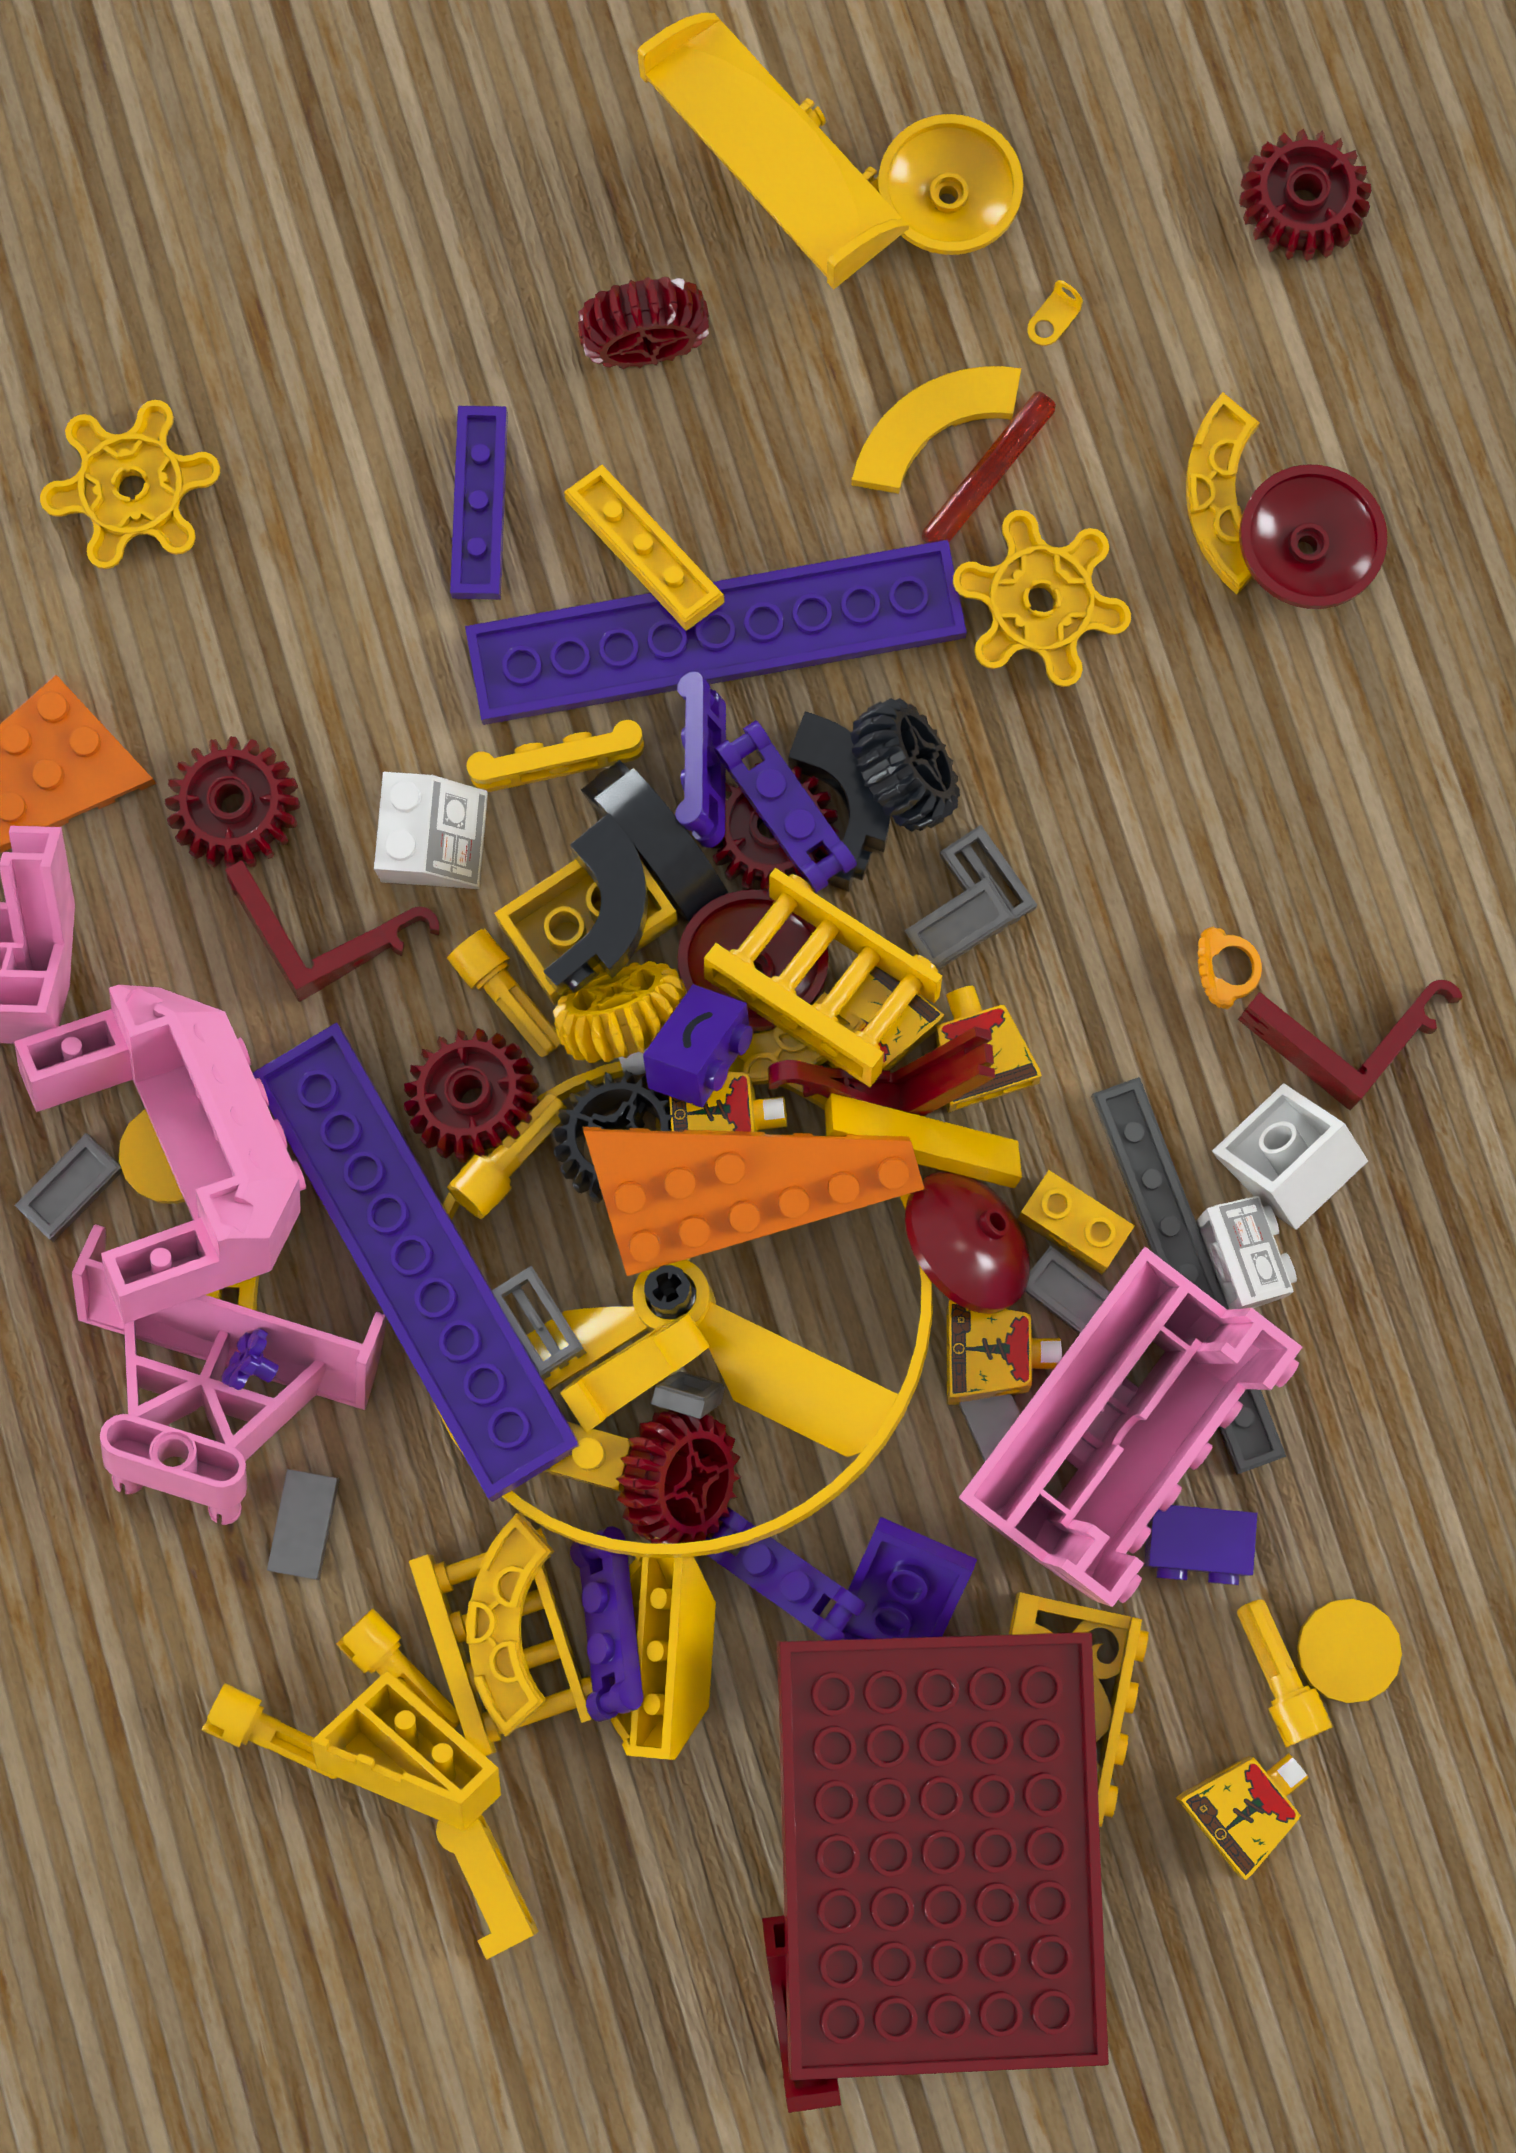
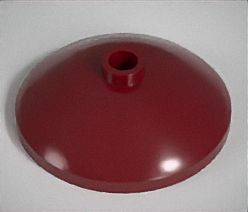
[1239,464,1387,609]
[677,890,829,1031]
[905,1171,1030,1314]

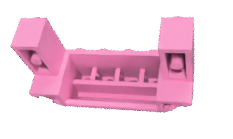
[14,985,306,1324]

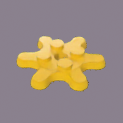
[40,400,220,569]
[953,510,1131,687]

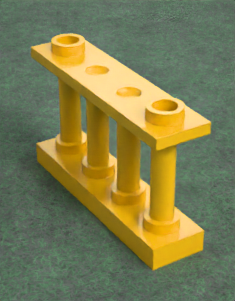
[704,868,942,1087]
[409,1521,593,1756]

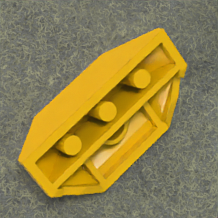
[610,1556,716,1760]

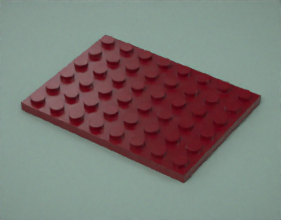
[777,1632,1109,2080]

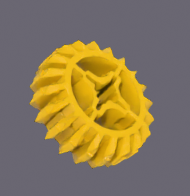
[553,961,687,1063]

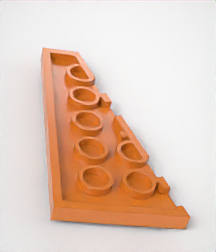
[0,675,157,853]
[583,1127,924,1276]

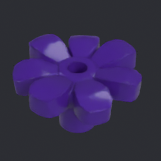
[222,1328,279,1390]

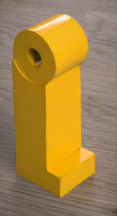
[560,1313,710,1433]
[436,1814,539,1960]

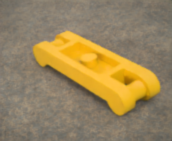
[467,720,644,792]

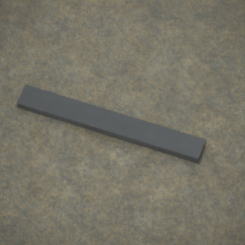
[1091,1077,1286,1475]

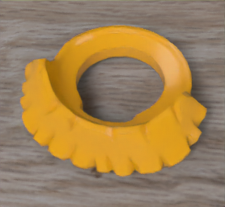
[1198,927,1262,1010]

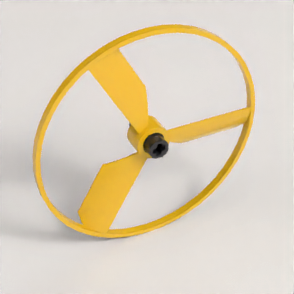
[434,1061,933,1558]

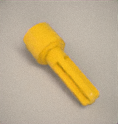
[447,929,560,1058]
[447,1094,567,1219]
[1237,1599,1333,1747]
[336,1608,460,1729]
[202,1683,338,1779]

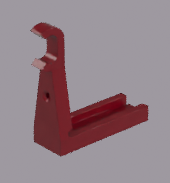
[225,860,440,1002]
[1238,980,1463,1110]
[768,1027,995,1116]

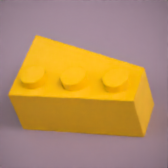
[311,1671,501,1831]

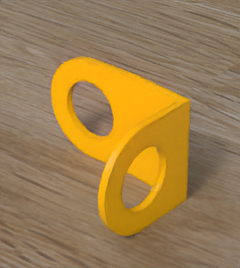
[1027,280,1083,346]

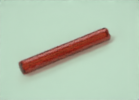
[922,391,1056,543]

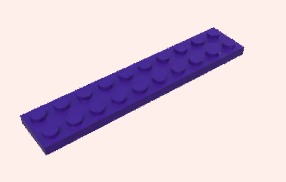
[465,540,967,725]
[252,1022,579,1502]

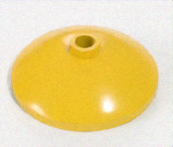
[878,114,1023,255]

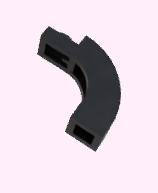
[788,711,890,892]
[581,760,728,922]
[543,813,648,996]

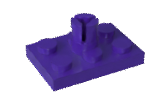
[842,1517,977,1639]

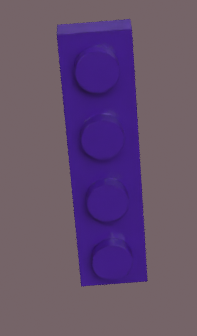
[450,406,508,600]

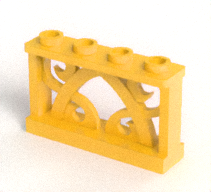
[1008,1592,1149,1827]

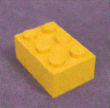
[494,859,678,1006]

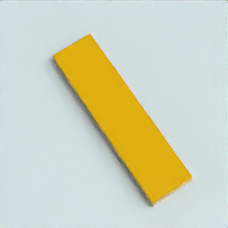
[564,465,725,631]
[825,1093,1022,1188]

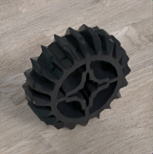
[850,698,960,832]
[553,1070,675,1204]

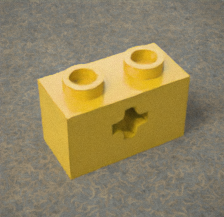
[1017,1170,1135,1275]

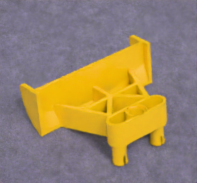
[637,13,909,290]

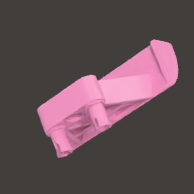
[72,1224,386,1525]

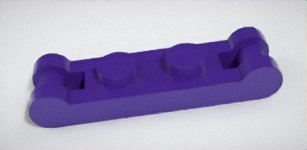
[675,671,726,848]
[714,720,857,894]
[705,1507,867,1640]
[570,1526,643,1722]

